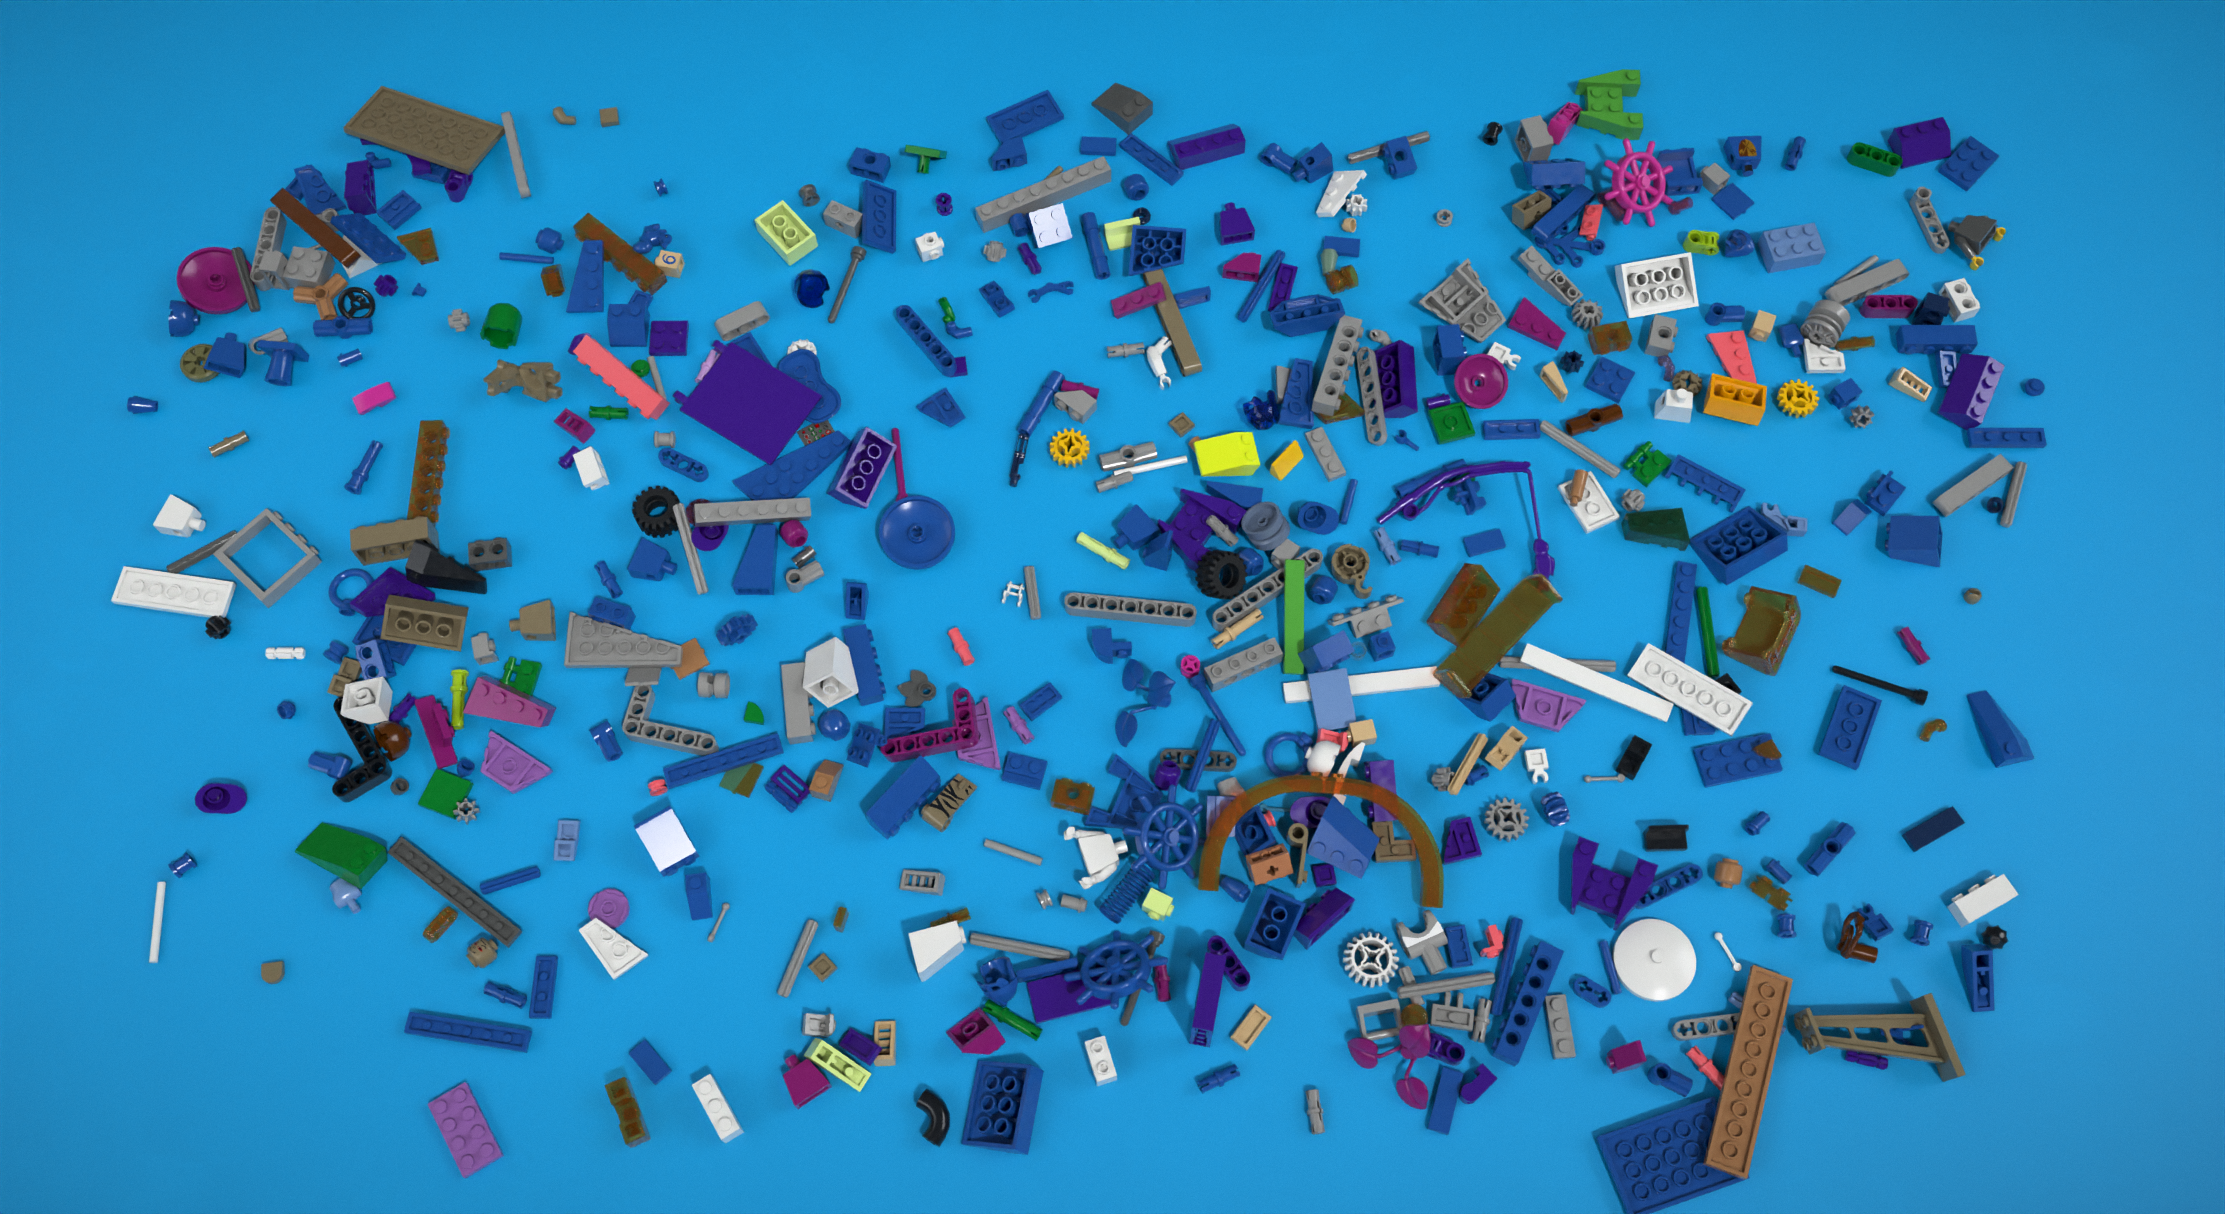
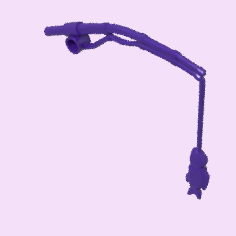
[1377,461,1555,592]

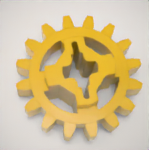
[1777,379,1819,418]
[1050,428,1090,468]

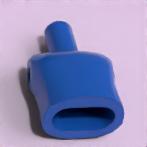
[1778,324,1804,358]

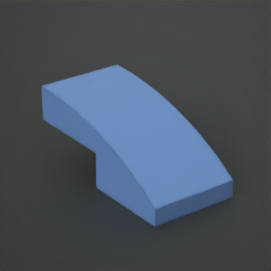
[554,820,580,861]

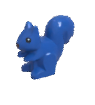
[633,224,672,254]

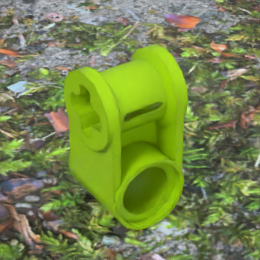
[1683,230,1719,256]

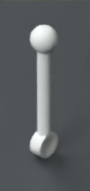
[1714,932,1742,972]

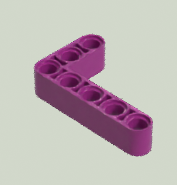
[880,688,979,762]

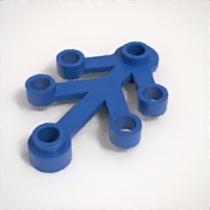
[1535,224,1605,268]

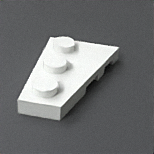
[1316,170,1367,217]
[579,918,649,980]

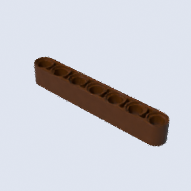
[270,188,361,269]

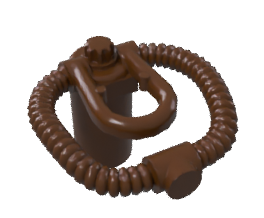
[1837,912,1878,964]

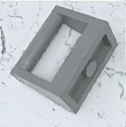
[1355,999,1403,1041]

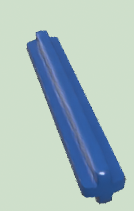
[1185,719,1220,793]

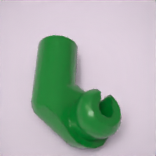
[938,297,955,325]

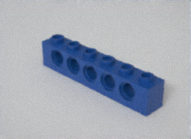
[1491,941,1564,1067]

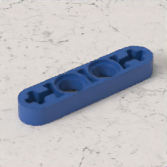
[1635,864,1703,909]

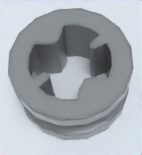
[1436,209,1453,227]
[1036,889,1053,910]

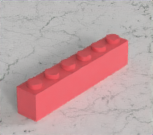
[573,335,670,420]

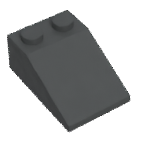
[1092,83,1153,135]

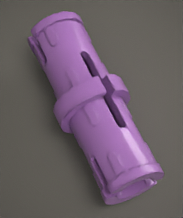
[1003,706,1035,744]

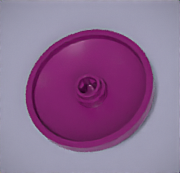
[177,247,255,314]

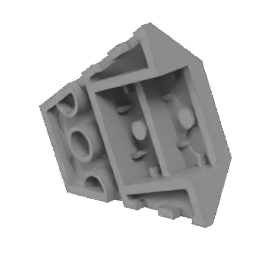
[1418,258,1506,343]

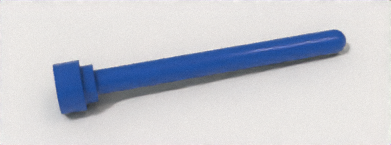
[1189,673,1246,756]

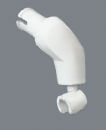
[1146,336,1172,390]

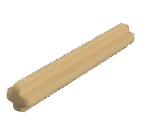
[1447,734,1488,795]

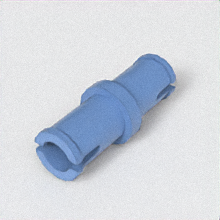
[1374,527,1402,566]

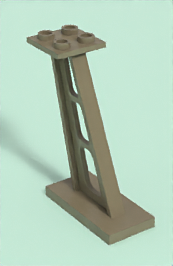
[1794,993,1966,1082]

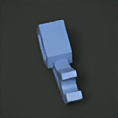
[1761,503,1807,537]

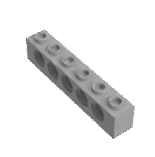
[1312,315,1364,417]

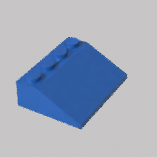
[1688,506,1788,586]
[962,1060,1044,1155]

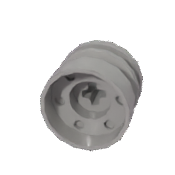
[1800,300,1850,348]

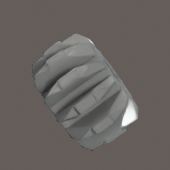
[1571,299,1603,330]

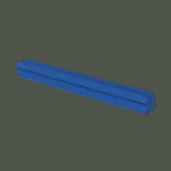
[1238,250,1285,322]
[1490,917,1523,1016]

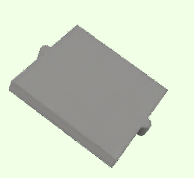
[625,667,662,686]

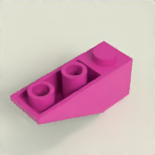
[1547,102,1584,145]

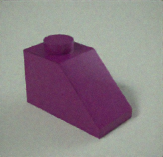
[1222,252,1261,283]
[1606,1040,1647,1074]

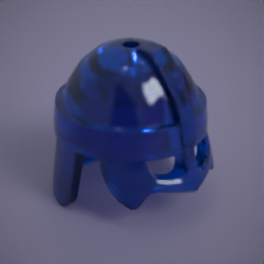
[794,269,830,308]
[1243,390,1279,430]

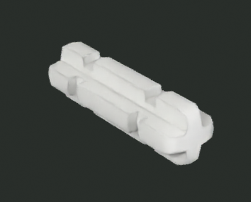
[265,647,306,659]

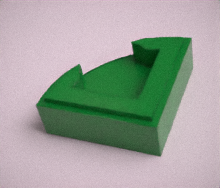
[744,702,764,725]

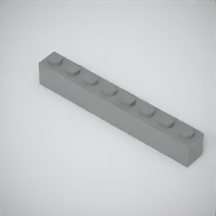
[975,156,1111,233]

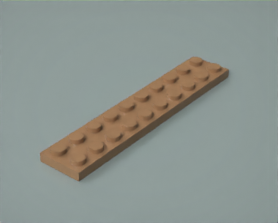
[1703,965,1793,1180]

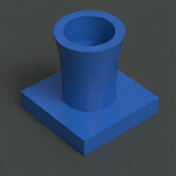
[258,340,309,386]

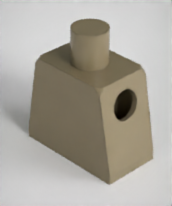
[509,600,556,641]

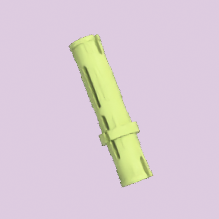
[1076,532,1130,570]

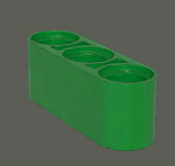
[1847,142,1902,177]

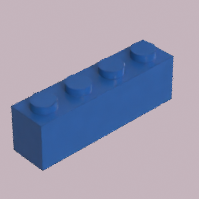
[1895,325,1978,355]
[843,624,886,706]

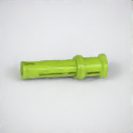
[450,669,469,730]

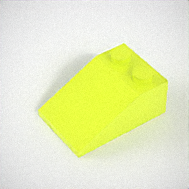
[1193,432,1260,477]

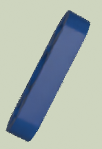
[658,448,709,482]

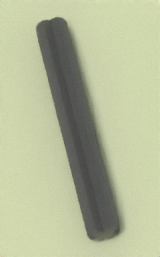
[232,247,260,312]
[166,530,237,574]

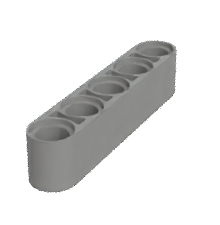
[250,207,287,291]
[1824,259,1910,306]
[1933,454,2014,517]

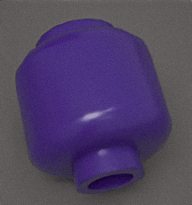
[1153,760,1181,791]

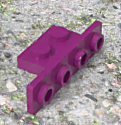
[414,695,458,769]

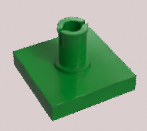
[905,145,947,174]

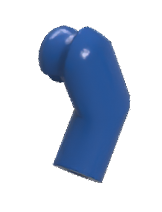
[365,152,392,169]
[946,321,973,339]

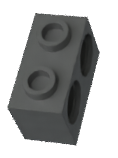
[468,538,512,572]

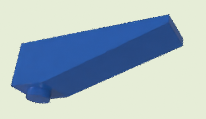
[1967,690,2034,768]

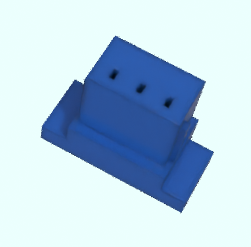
[412,283,427,297]

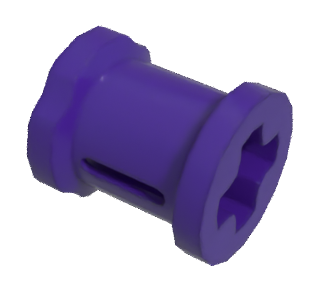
[936,193,953,216]

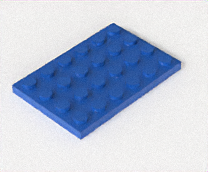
[1596,1096,1750,1214]

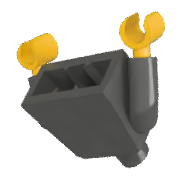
[1948,215,2006,270]

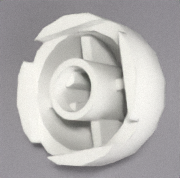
[1305,741,1341,781]

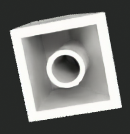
[803,637,858,708]
[908,921,967,982]

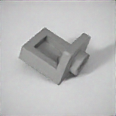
[802,1013,836,1038]

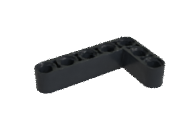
[332,697,392,802]

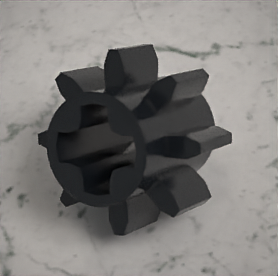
[205,615,231,639]

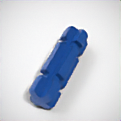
[765,781,798,813]

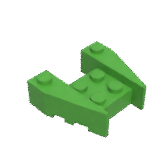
[1575,69,1643,140]

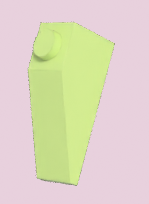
[803,1038,871,1092]

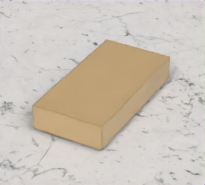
[1230,1005,1272,1051]

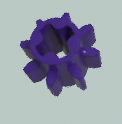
[374,275,399,297]

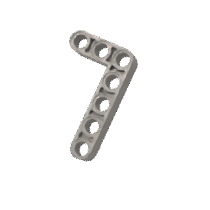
[622,685,719,756]

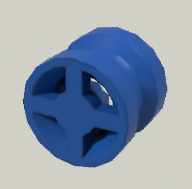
[323,641,349,665]

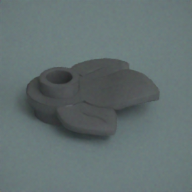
[898,670,936,707]

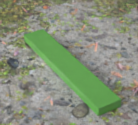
[1283,559,1305,675]

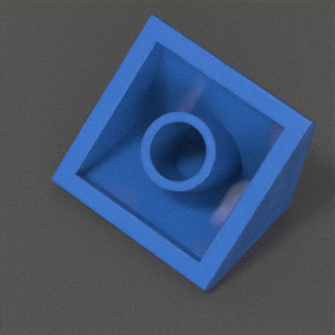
[1235,805,1276,856]

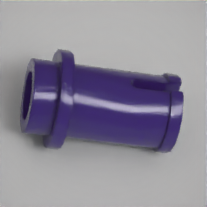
[1426,393,1451,410]
[558,446,580,470]

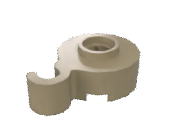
[1331,544,1372,599]

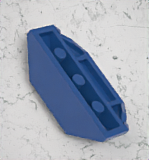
[1270,294,1345,337]

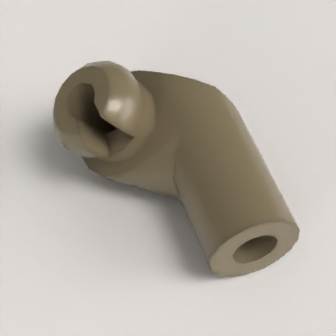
[553,107,576,125]

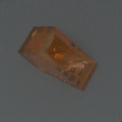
[541,264,566,297]

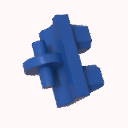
[1453,478,1486,515]

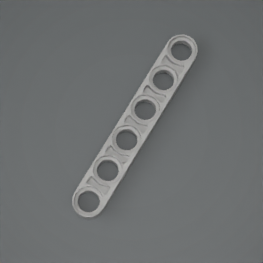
[501,111,531,199]
[1357,347,1387,446]

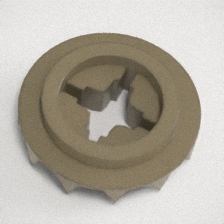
[1672,369,1702,396]

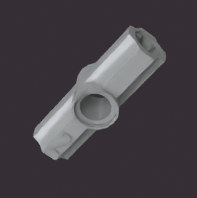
[1099,442,1157,472]

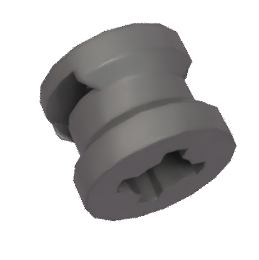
[799,184,820,207]

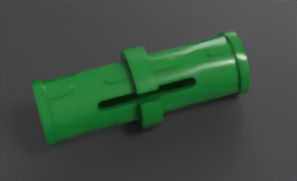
[589,405,629,420]

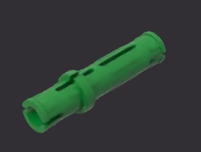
[982,999,1043,1041]

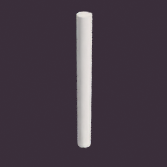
[1114,455,1188,476]
[149,882,166,963]

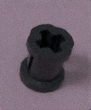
[1482,122,1503,146]

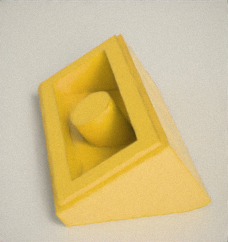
[1270,440,1303,481]

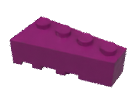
[463,676,556,728]

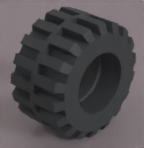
[632,486,680,538]
[1195,550,1247,599]

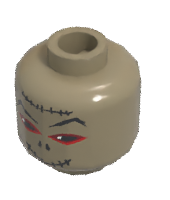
[466,937,498,968]

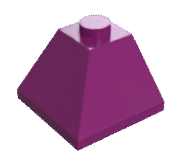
[946,1007,1006,1055]

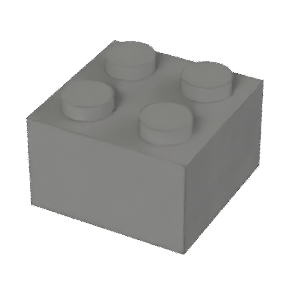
[1515,115,1554,161]
[282,246,335,289]

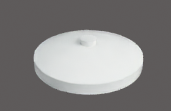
[1612,919,1696,1002]

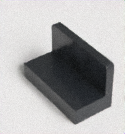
[1643,825,1689,852]

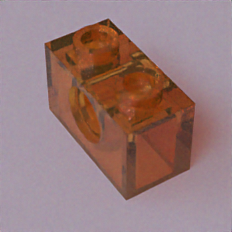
[1587,321,1633,355]
[1051,778,1095,815]

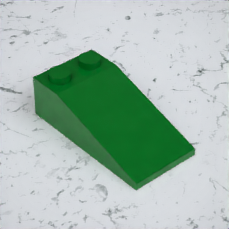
[295,822,388,889]

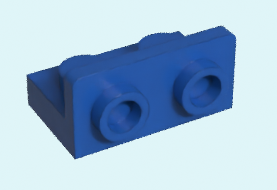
[1864,470,1906,517]

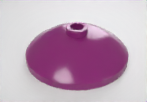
[1454,354,1508,409]

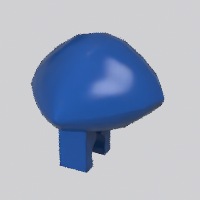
[1724,229,1755,257]

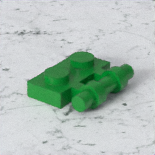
[1623,441,1672,488]
[499,657,542,696]

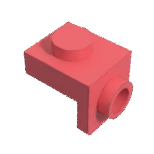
[1316,728,1348,753]
[1480,924,1503,959]

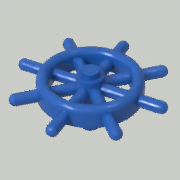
[1123,784,1211,890]
[1064,930,1168,1010]

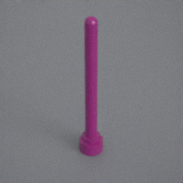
[892,428,909,502]

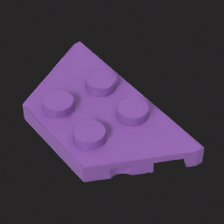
[1511,679,1586,732]
[952,697,1001,770]
[480,731,553,794]

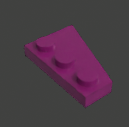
[1508,297,1566,350]

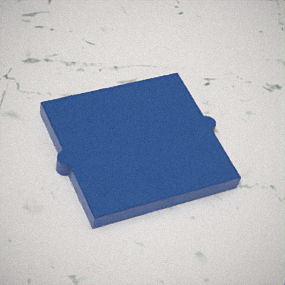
[1711,183,1755,220]

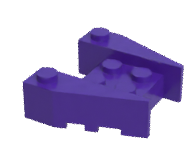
[1157,489,1247,571]
[1571,836,1658,931]

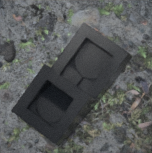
[1615,735,1652,780]

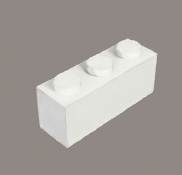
[1947,874,2019,928]
[692,1074,744,1144]

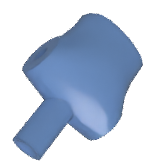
[329,878,362,914]

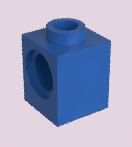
[1828,378,1863,410]
[1368,631,1396,662]

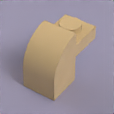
[1485,726,1528,771]

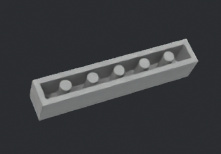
[693,498,811,527]

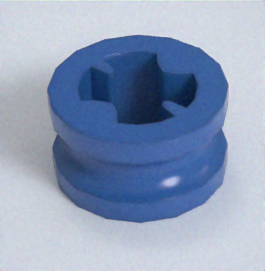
[654,178,668,196]

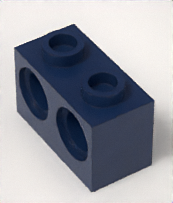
[1912,292,1950,325]

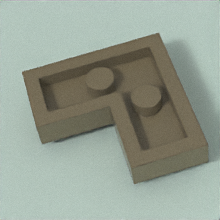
[1371,821,1416,863]

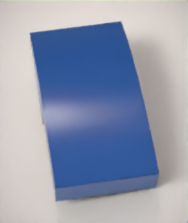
[979,281,1015,318]

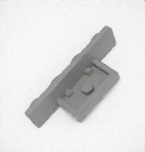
[1328,594,1404,638]

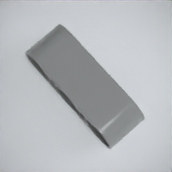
[715,301,770,341]

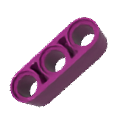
[1859,295,1918,318]

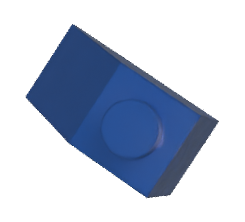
[685,872,713,920]

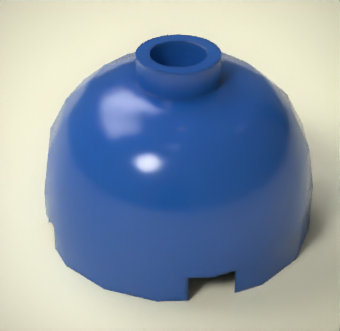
[169,300,199,337]

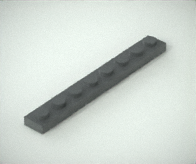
[388,837,522,948]

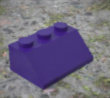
[1888,117,1951,169]
[1293,888,1355,950]

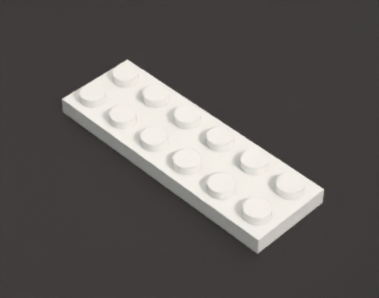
[111,566,236,618]
[1627,643,1753,737]

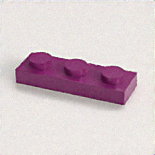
[1111,282,1167,319]

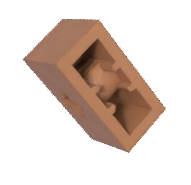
[1245,843,1293,886]

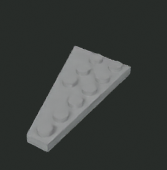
[564,612,683,668]

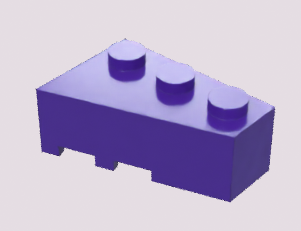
[344,160,377,215]
[1364,760,1399,822]

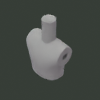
[1217,777,1247,816]

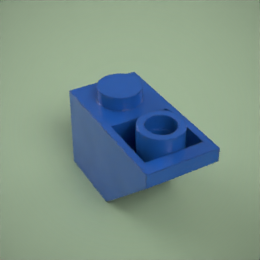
[992,137,1027,171]

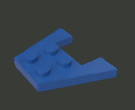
[1085,754,1163,829]

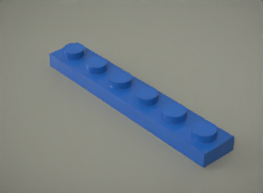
[1665,561,1697,664]
[663,733,784,789]
[404,1012,532,1053]

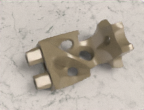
[484,360,563,402]

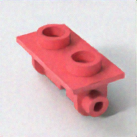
[1579,204,1603,241]

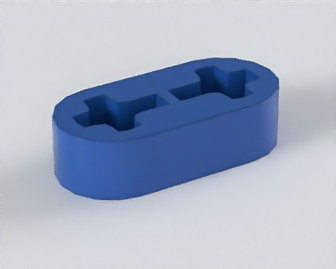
[1572,977,1611,1008]

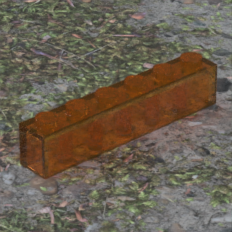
[573,213,667,295]

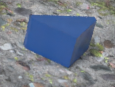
[1832,499,1872,536]
[846,581,869,620]

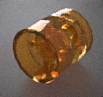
[1326,265,1358,295]

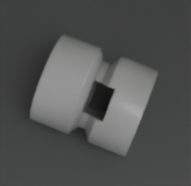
[698,672,730,698]

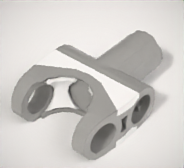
[1396,910,1448,975]

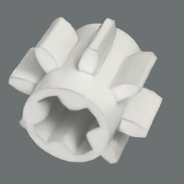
[1346,194,1367,216]

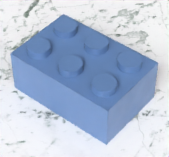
[1757,223,1826,273]

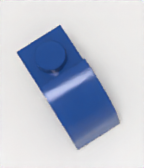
[1092,628,1132,664]

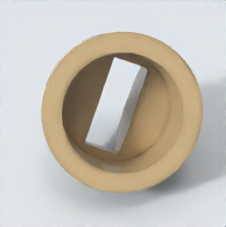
[1341,218,1356,232]

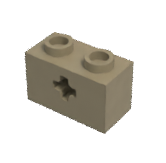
[1512,190,1552,230]

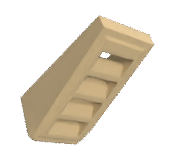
[1539,361,1568,403]
[1889,367,1933,402]
[874,1020,896,1066]

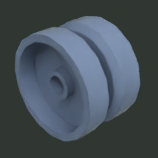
[1241,501,1290,551]

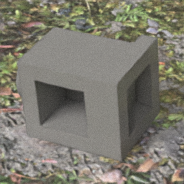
[471,633,499,665]

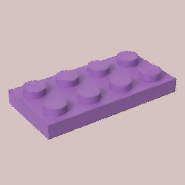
[427,1082,504,1179]

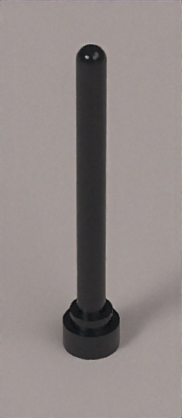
[1832,665,1928,706]

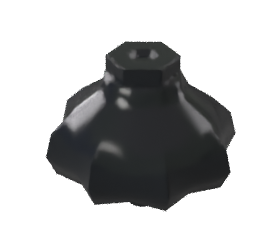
[1981,925,2008,950]

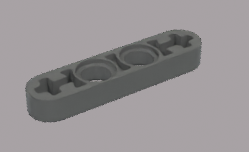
[1160,749,1237,772]

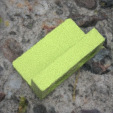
[1104,217,1140,251]

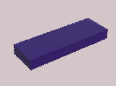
[1268,263,1298,312]

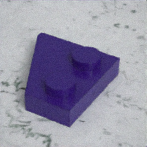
[1443,817,1482,865]

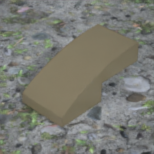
[327,657,362,697]

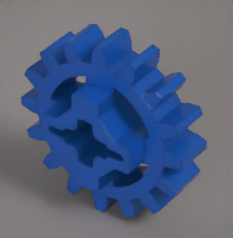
[716,614,758,646]

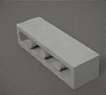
[781,662,816,744]

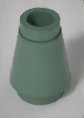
[1320,249,1338,277]

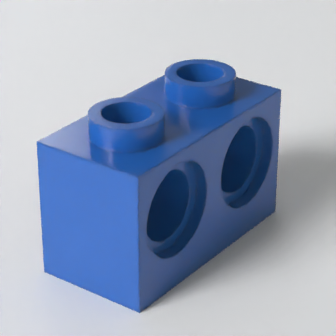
[588,597,636,630]
[355,639,396,680]

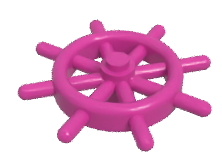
[1604,138,1673,227]

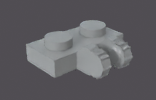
[1430,991,1474,1032]

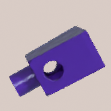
[1219,202,1255,246]

